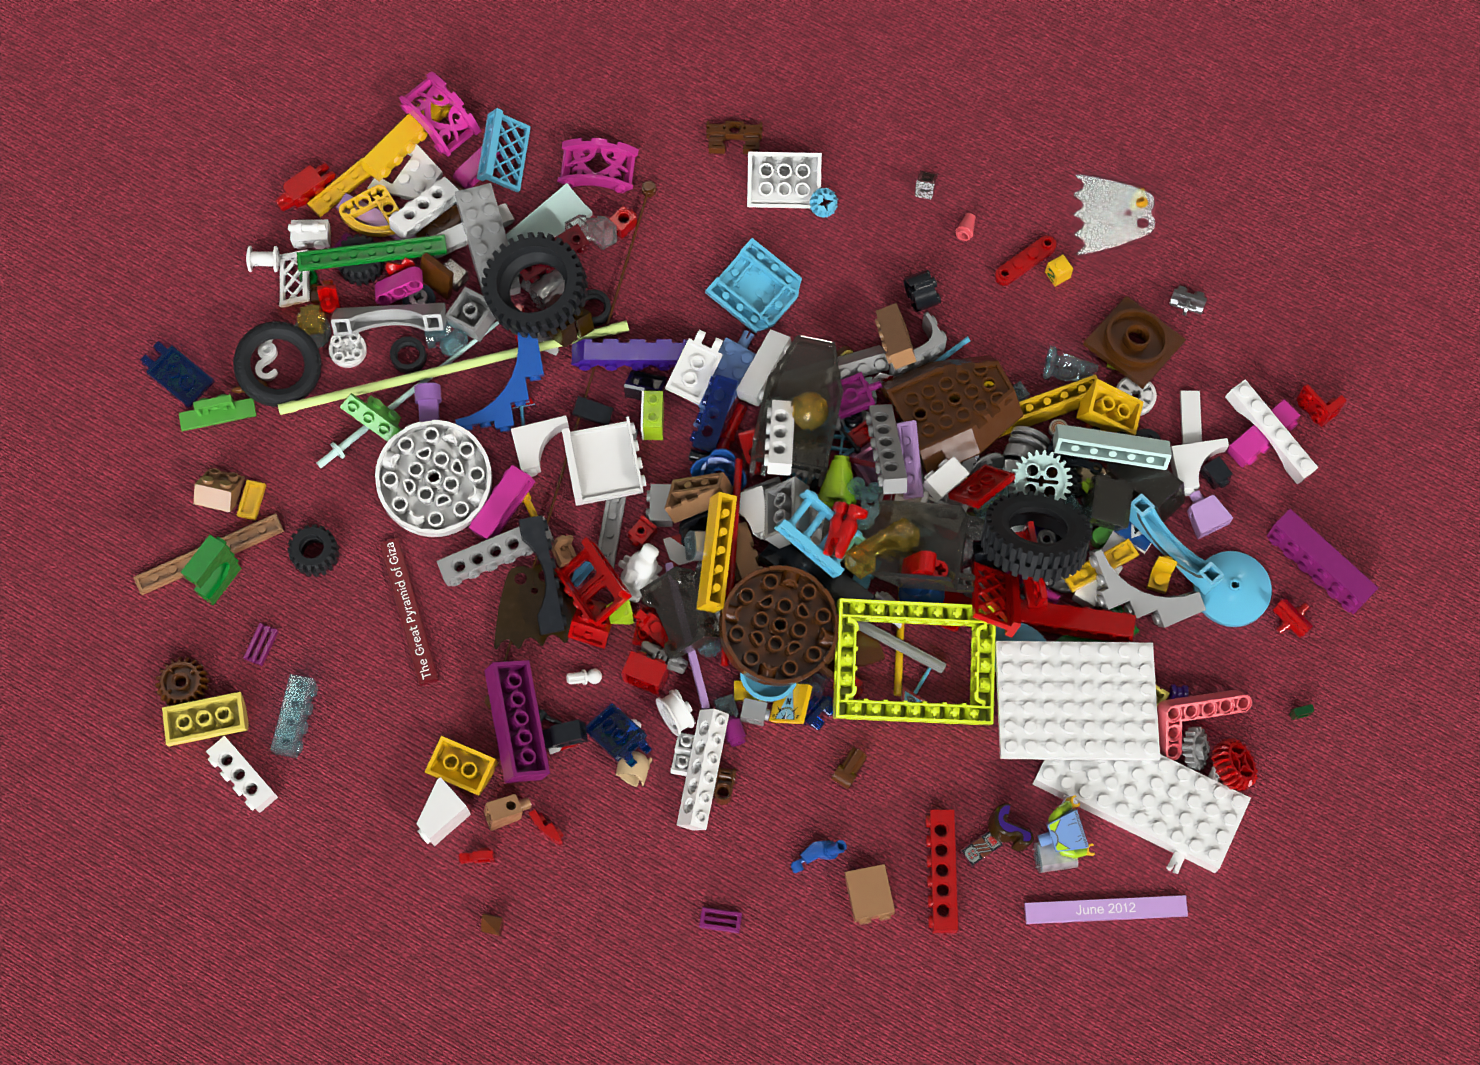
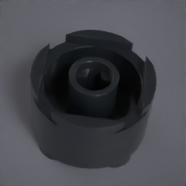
[903,269,941,313]

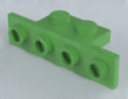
[340,393,402,442]
[179,394,257,431]

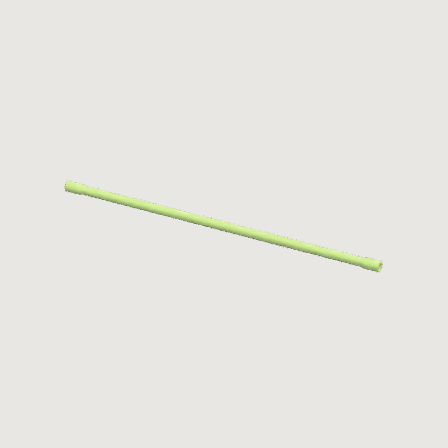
[278,320,629,415]

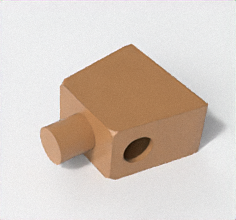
[484,794,532,831]

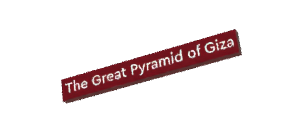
[380,538,439,686]

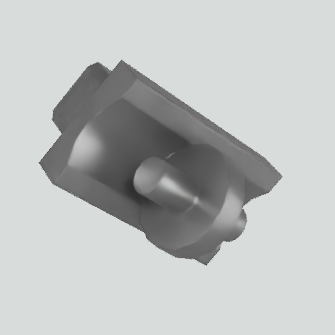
[1169,286,1207,316]

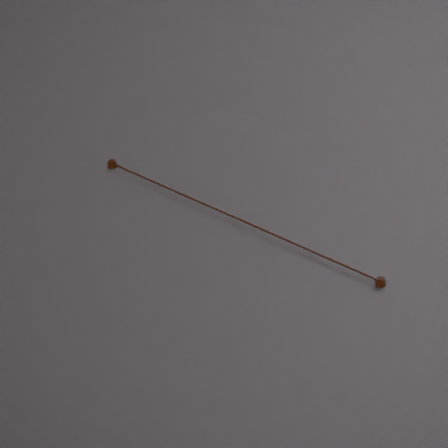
[485,181,656,710]

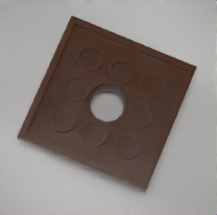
[1083,296,1186,389]

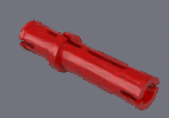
[716,404,748,450]

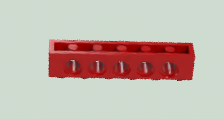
[925,810,958,933]

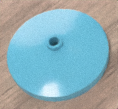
[1193,551,1272,627]

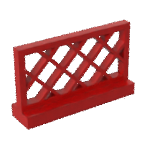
[1015,521,1048,609]
[971,562,1021,638]

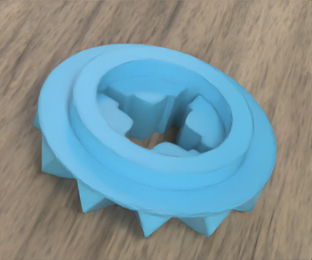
[810,188,838,217]

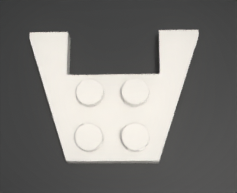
[367,144,443,201]

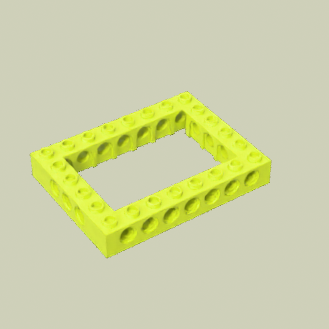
[833,598,996,725]

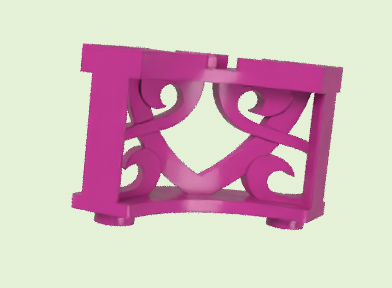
[399,71,481,157]
[557,138,639,193]

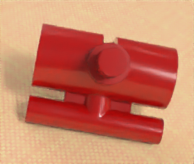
[1272,598,1313,638]

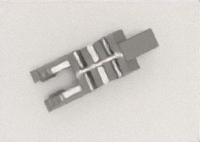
[640,641,688,674]

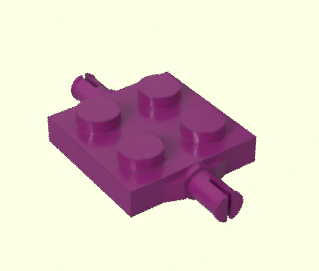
[819,372,882,420]

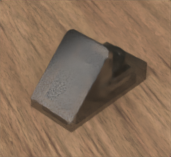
[915,170,938,200]

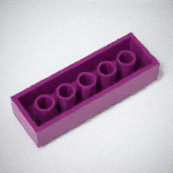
[1267,509,1378,615]
[484,660,550,783]

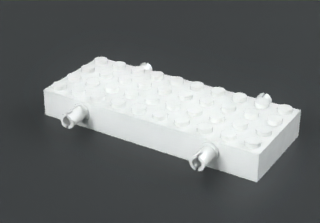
[1033,754,1251,874]

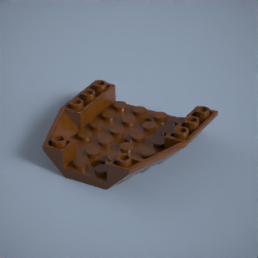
[880,355,1023,474]

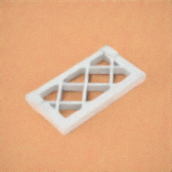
[279,249,310,308]

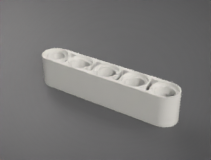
[434,204,515,258]

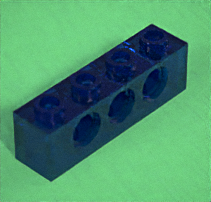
[689,373,738,452]

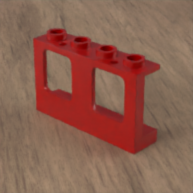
[554,537,632,627]

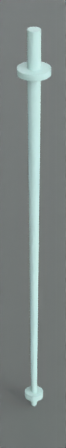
[316,321,499,468]

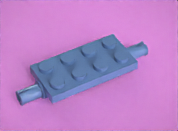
[693,330,756,430]

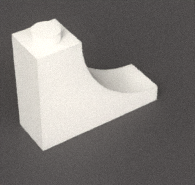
[511,415,569,477]
[1170,438,1229,496]
[739,486,766,540]

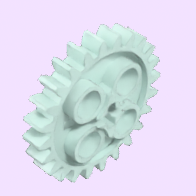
[1010,450,1073,500]

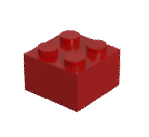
[622,651,669,696]

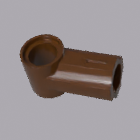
[831,747,867,789]

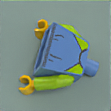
[1037,795,1095,859]

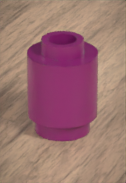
[725,716,746,747]

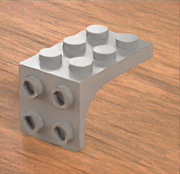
[888,312,947,376]

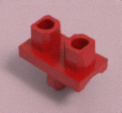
[317,280,341,313]

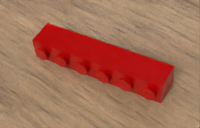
[1020,599,1136,642]

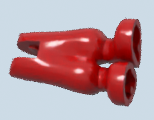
[823,501,868,559]

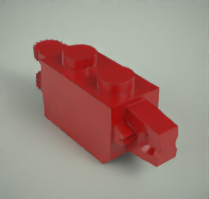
[275,163,336,211]

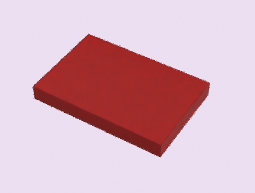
[948,464,1015,509]

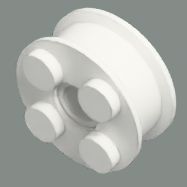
[656,689,696,736]

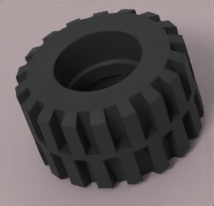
[338,234,385,286]
[288,524,340,577]

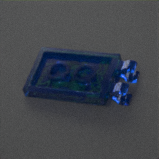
[140,341,215,408]
[586,703,652,768]

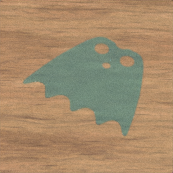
[1074,174,1155,255]

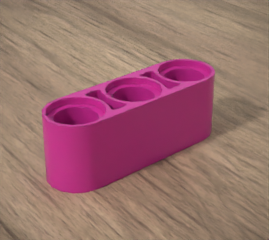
[453,147,502,189]
[375,267,423,306]

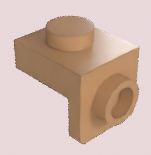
[551,535,576,568]

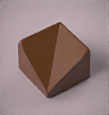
[481,914,504,936]

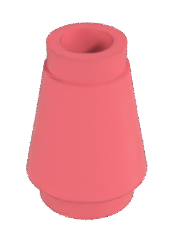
[956,213,976,241]

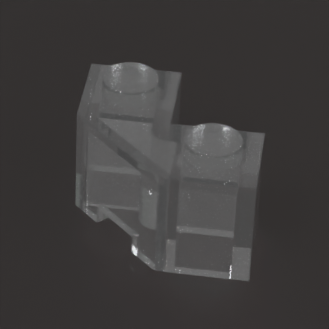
[565,215,617,250]

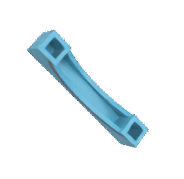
[1123,493,1225,595]

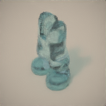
[1042,345,1098,381]

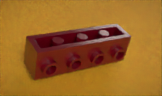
[520,223,590,284]

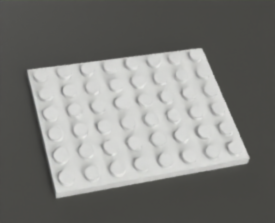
[995,641,1160,760]

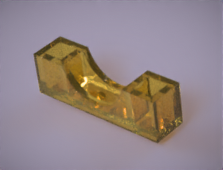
[845,517,920,579]

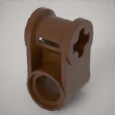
[714,765,737,805]

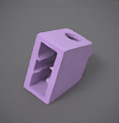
[1187,490,1233,539]

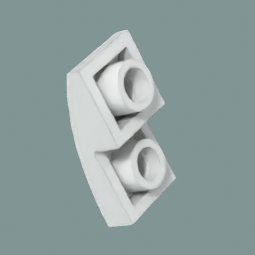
[671,733,695,776]

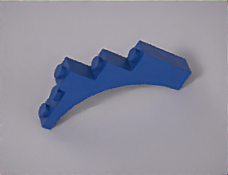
[455,332,544,432]

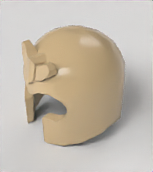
[616,751,652,787]

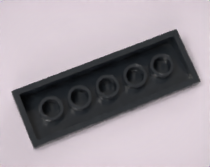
[758,543,876,607]

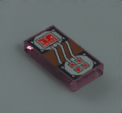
[960,831,1004,868]

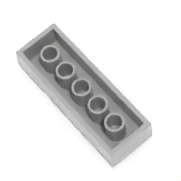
[455,183,521,297]

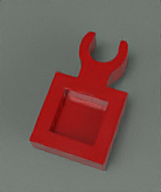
[459,848,495,864]

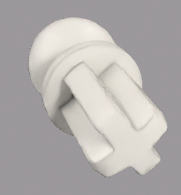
[566,668,602,685]

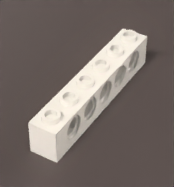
[677,709,729,830]

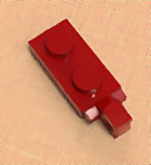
[633,609,682,652]

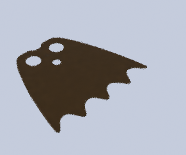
[494,564,577,650]

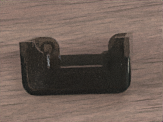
[640,567,720,659]

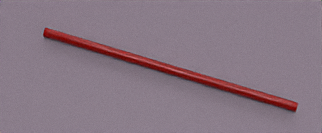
[721,458,743,666]

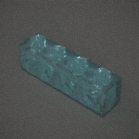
[270,674,318,758]

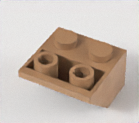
[193,468,245,512]

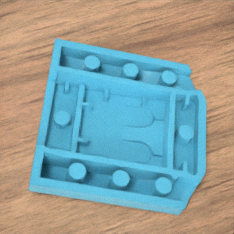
[705,238,802,333]

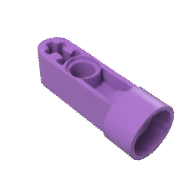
[414,383,442,422]

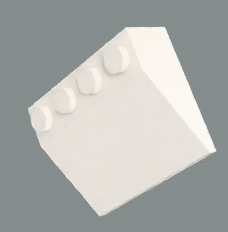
[747,152,822,208]

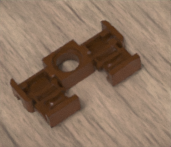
[706,121,762,154]

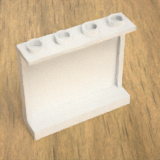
[562,416,646,506]

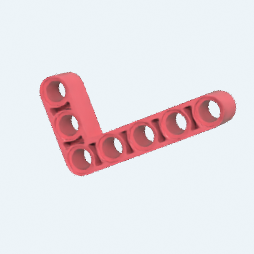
[1157,690,1252,761]

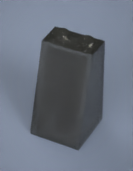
[1106,462,1185,523]

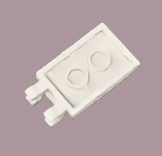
[665,329,723,405]

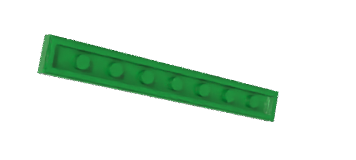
[297,234,447,272]

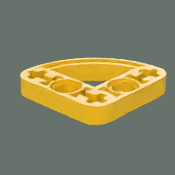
[339,185,400,237]

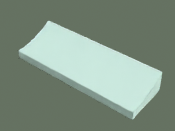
[506,183,593,278]

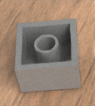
[445,287,496,342]

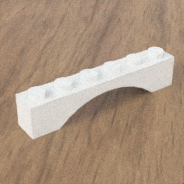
[1225,379,1318,485]

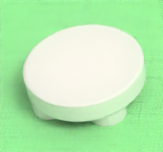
[329,333,367,368]

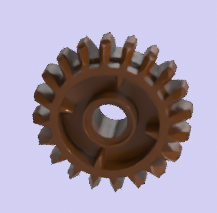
[155,657,209,706]

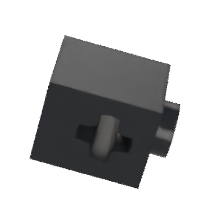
[1200,456,1233,490]

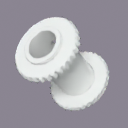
[246,246,280,272]

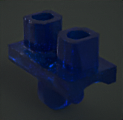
[803,695,833,730]

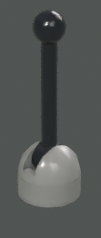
[828,414,861,454]

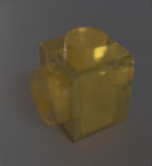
[297,304,326,335]

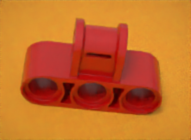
[900,551,948,582]

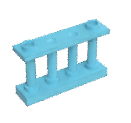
[774,489,867,578]

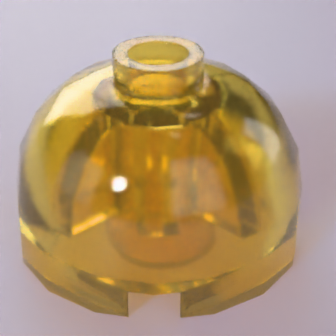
[791,392,829,431]

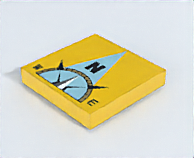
[769,684,812,724]

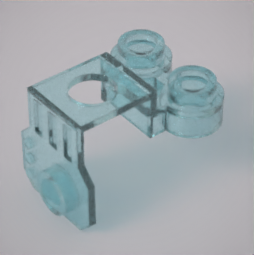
[847,477,882,530]

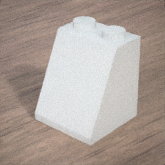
[417,777,471,846]

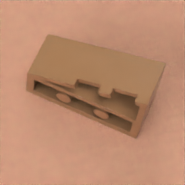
[664,472,733,523]

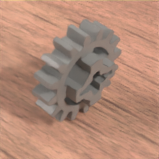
[1182,727,1210,770]

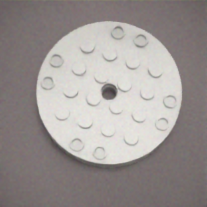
[375,420,492,537]

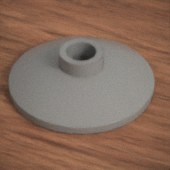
[970,453,1005,475]

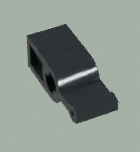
[542,719,588,750]

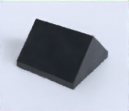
[624,370,668,400]

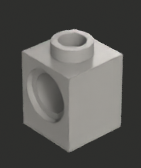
[740,698,771,726]

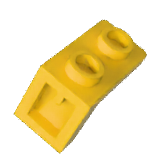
[1146,556,1177,594]

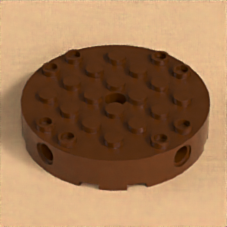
[719,565,839,686]

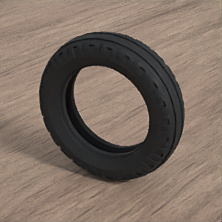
[233,321,321,407]

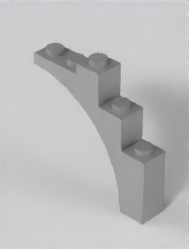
[1089,549,1206,628]

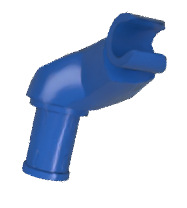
[791,840,847,873]

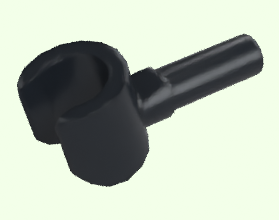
[538,709,562,725]

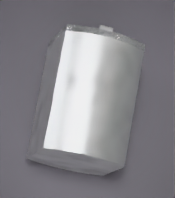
[527,270,564,310]

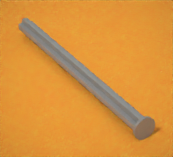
[857,621,946,673]

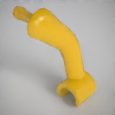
[522,492,538,517]

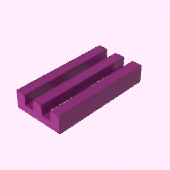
[243,623,279,666]
[699,907,742,934]

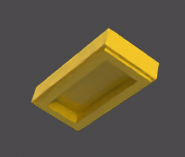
[236,480,266,520]

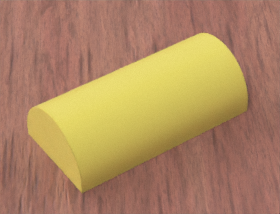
[162,692,248,746]

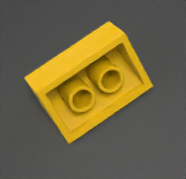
[1076,379,1144,436]
[425,736,498,796]

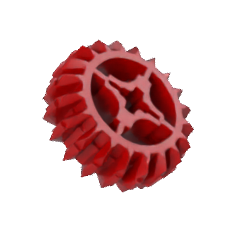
[1211,738,1258,791]

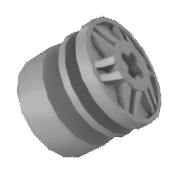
[1002,426,1050,474]

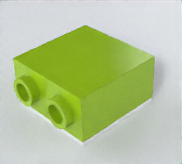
[641,391,664,440]

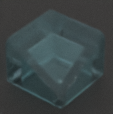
[714,694,738,717]

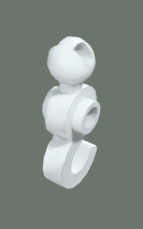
[255,339,278,381]

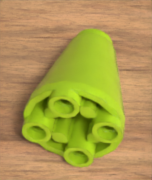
[818,455,856,509]

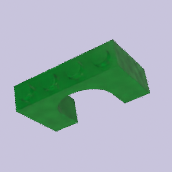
[181,535,241,605]

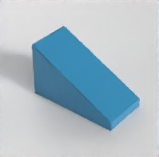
[571,561,594,587]

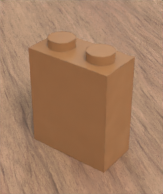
[844,864,895,925]

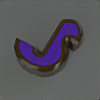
[988,803,1034,852]

